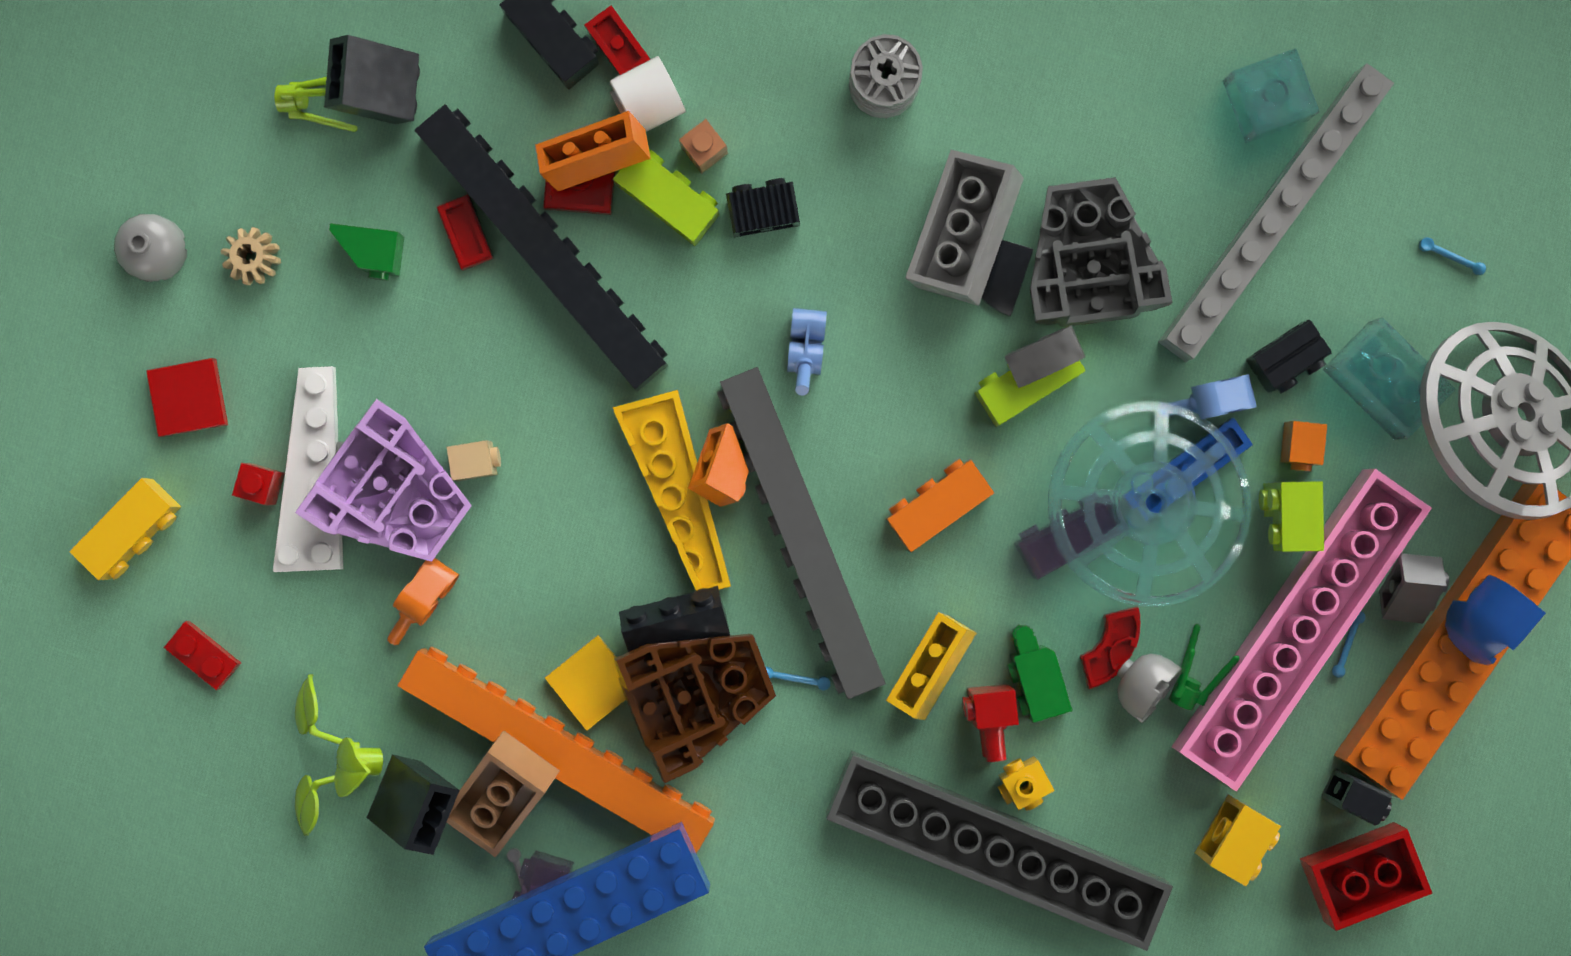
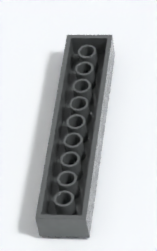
[826,750,1173,951]

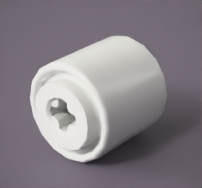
[610,56,686,132]

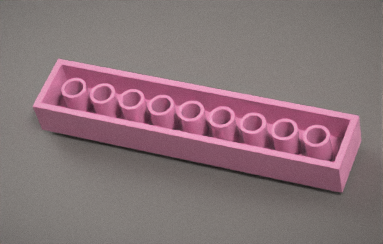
[1171,469,1432,792]

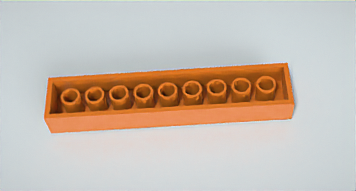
[1334,483,1571,800]

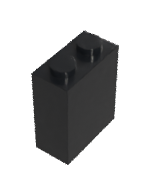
[324,35,420,124]
[366,754,460,855]

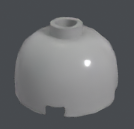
[114,214,187,282]
[1117,654,1182,723]

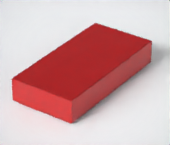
[437,194,494,271]

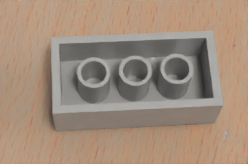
[905,150,1024,306]

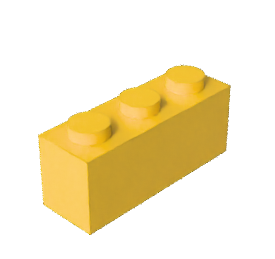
[69,478,181,580]
[886,612,977,720]

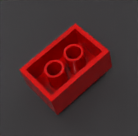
[1300,822,1433,931]

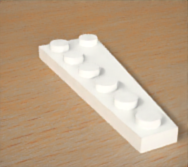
[273,366,343,572]

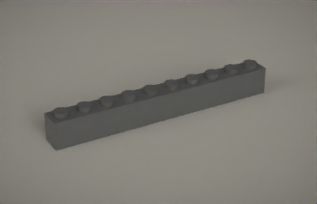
[717,367,886,699]

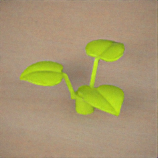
[295,674,383,836]

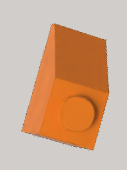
[688,423,749,507]

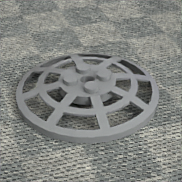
[1420,322,1571,520]

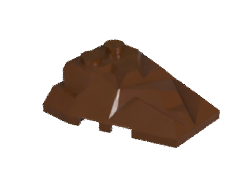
[614,633,776,783]

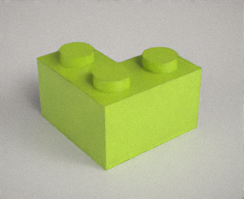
[1259,481,1324,552]

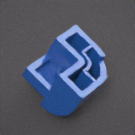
[1445,575,1546,665]

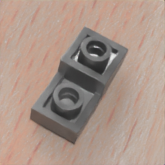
[1005,325,1085,388]

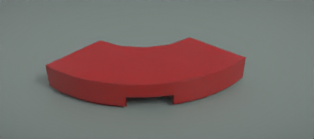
[1080,606,1141,689]

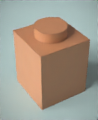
[679,119,728,174]

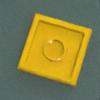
[545,635,626,731]

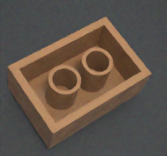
[447,730,560,858]

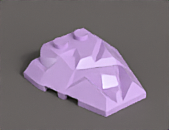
[295,398,472,562]

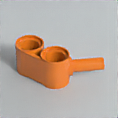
[387,558,459,645]

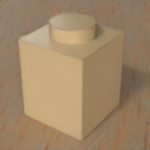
[447,440,501,481]

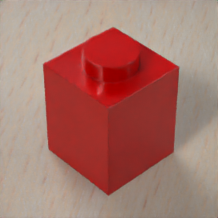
[232,463,285,505]

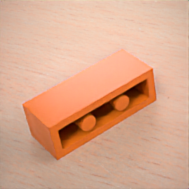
[535,111,651,191]
[886,459,994,552]

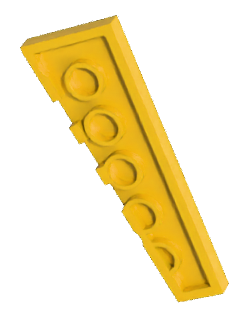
[613,390,731,590]

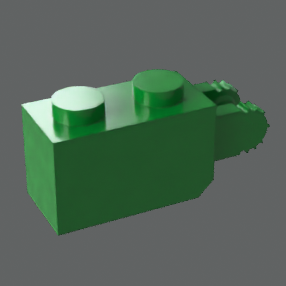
[1007,624,1073,723]

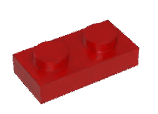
[584,5,651,75]
[164,621,241,690]

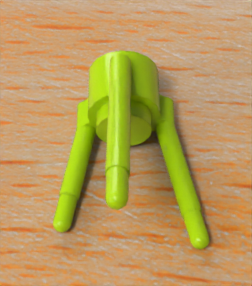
[274,77,358,132]

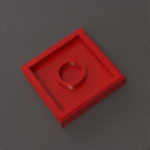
[543,172,615,215]
[146,358,228,437]

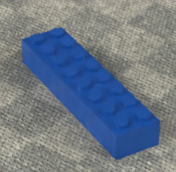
[424,822,710,956]

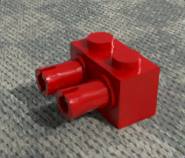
[962,684,1019,762]

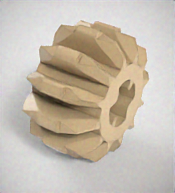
[221,227,281,286]

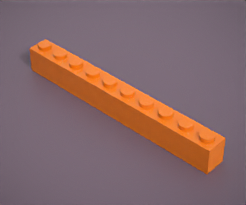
[397,647,715,854]

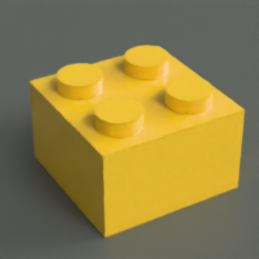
[1194,795,1281,886]

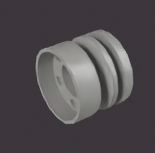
[849,34,923,119]

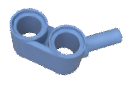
[787,308,827,396]
[1158,374,1257,420]

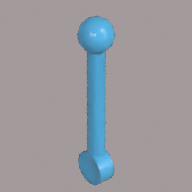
[1419,237,1486,275]
[1332,611,1366,678]
[766,667,830,690]

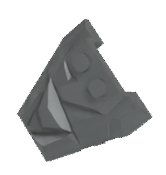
[1030,177,1172,327]

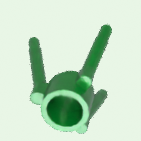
[1168,624,1240,711]

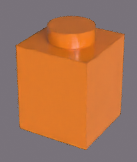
[1280,421,1327,472]

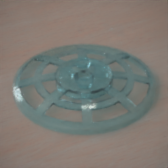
[1048,401,1251,607]

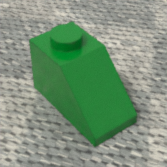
[329,223,405,281]

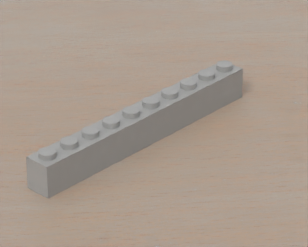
[1158,63,1394,362]

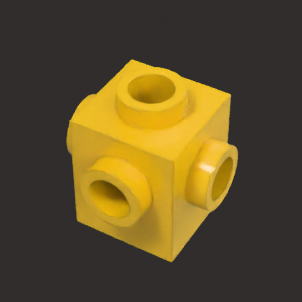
[997,756,1055,811]

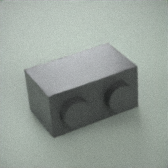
[1379,553,1449,624]

